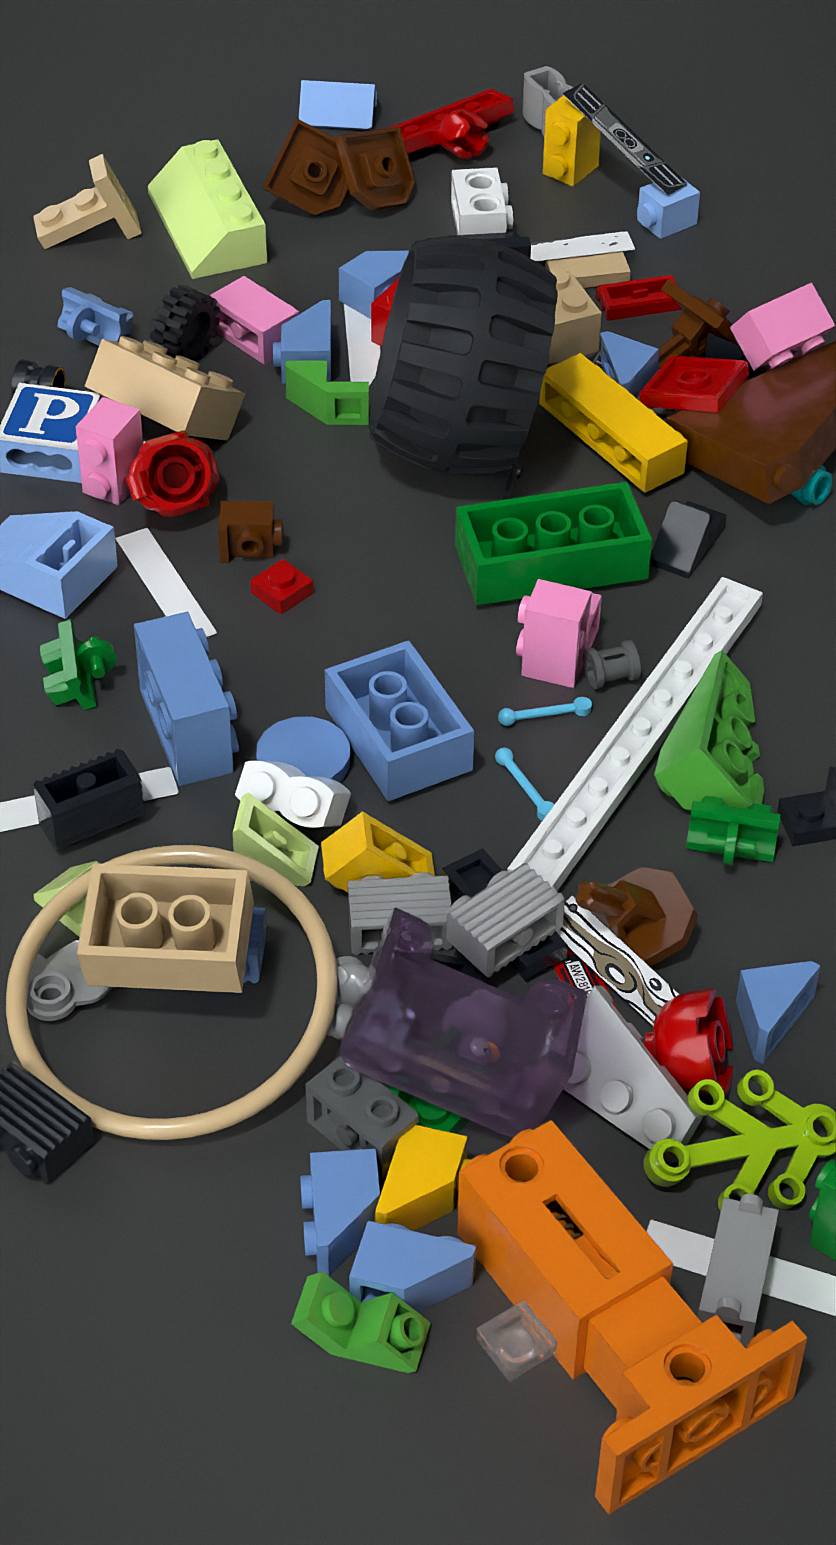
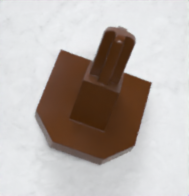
[262,118,349,215]
[335,127,415,211]
[657,279,740,369]
[575,867,698,967]

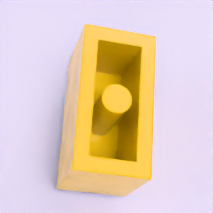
[542,95,603,187]

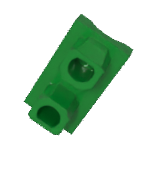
[40,619,117,711]
[686,796,781,866]

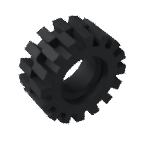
[150,285,220,362]

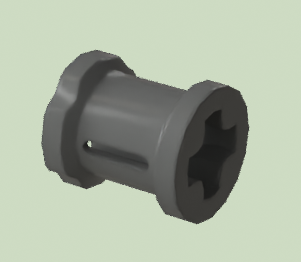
[583,639,641,689]

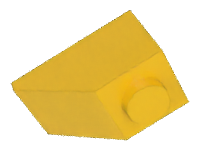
[321,811,435,893]
[375,1125,471,1231]

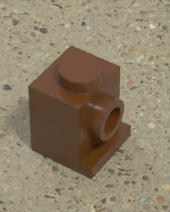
[218,501,283,563]

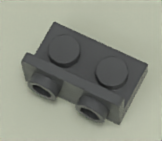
[306,1055,418,1184]

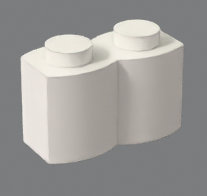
[235,761,351,828]

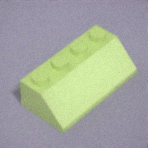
[148,139,267,279]

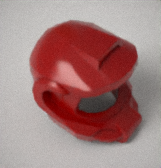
[125,430,220,518]

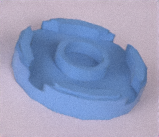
[257,716,350,783]

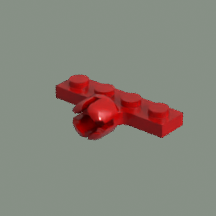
[389,88,514,160]

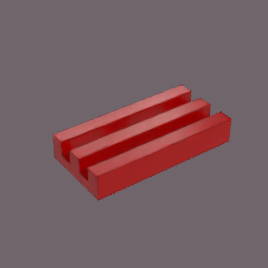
[595,275,683,321]

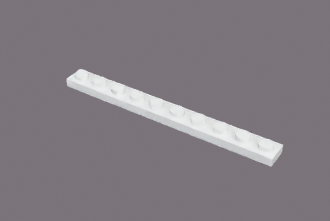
[507,577,763,891]

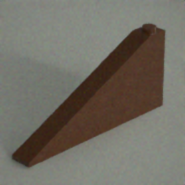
[667,340,836,504]

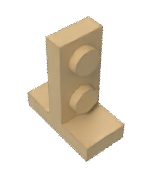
[33,154,141,249]

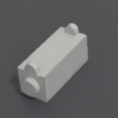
[698,1194,779,1348]

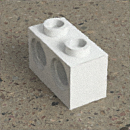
[451,168,513,235]

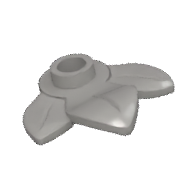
[27,940,112,1021]

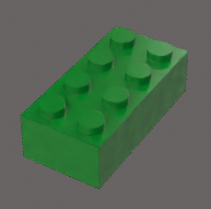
[455,482,652,605]

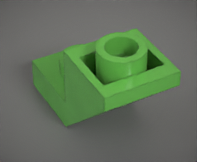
[285,361,369,425]
[291,1271,431,1373]

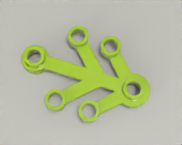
[643,1070,836,1212]

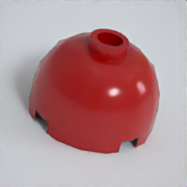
[644,989,733,1096]

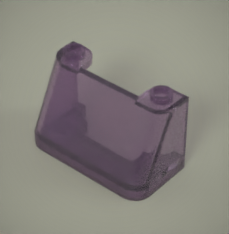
[340,907,588,1137]

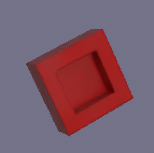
[250,559,314,615]

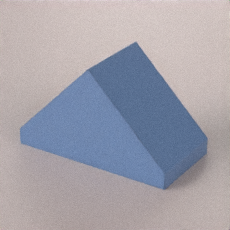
[600,331,659,400]
[736,961,820,1064]

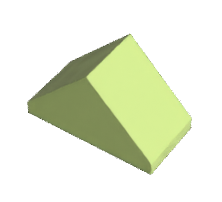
[233,792,319,886]

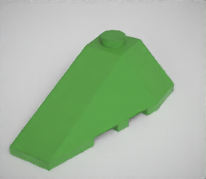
[654,650,764,810]

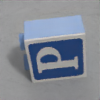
[0,383,101,483]

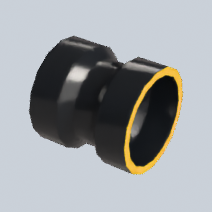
[11,359,66,396]

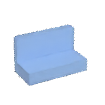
[299,80,377,130]

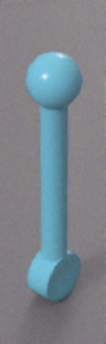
[498,697,592,726]
[495,748,555,821]

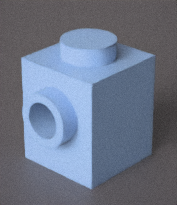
[637,177,700,239]

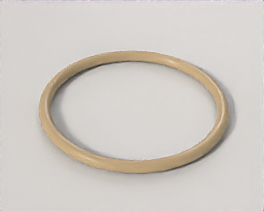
[6,845,338,1140]

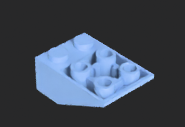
[0,511,118,619]

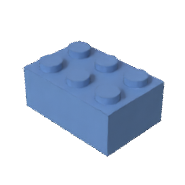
[134,611,239,786]
[325,640,474,801]

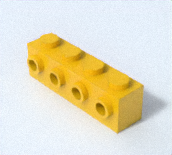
[539,353,688,493]

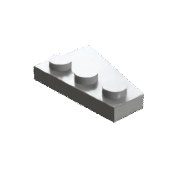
[544,986,704,1163]

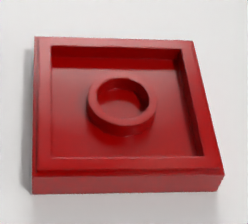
[639,355,749,413]

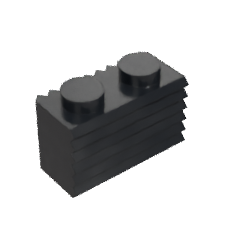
[33,749,145,850]
[0,1061,94,1184]

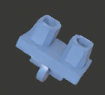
[57,287,134,345]

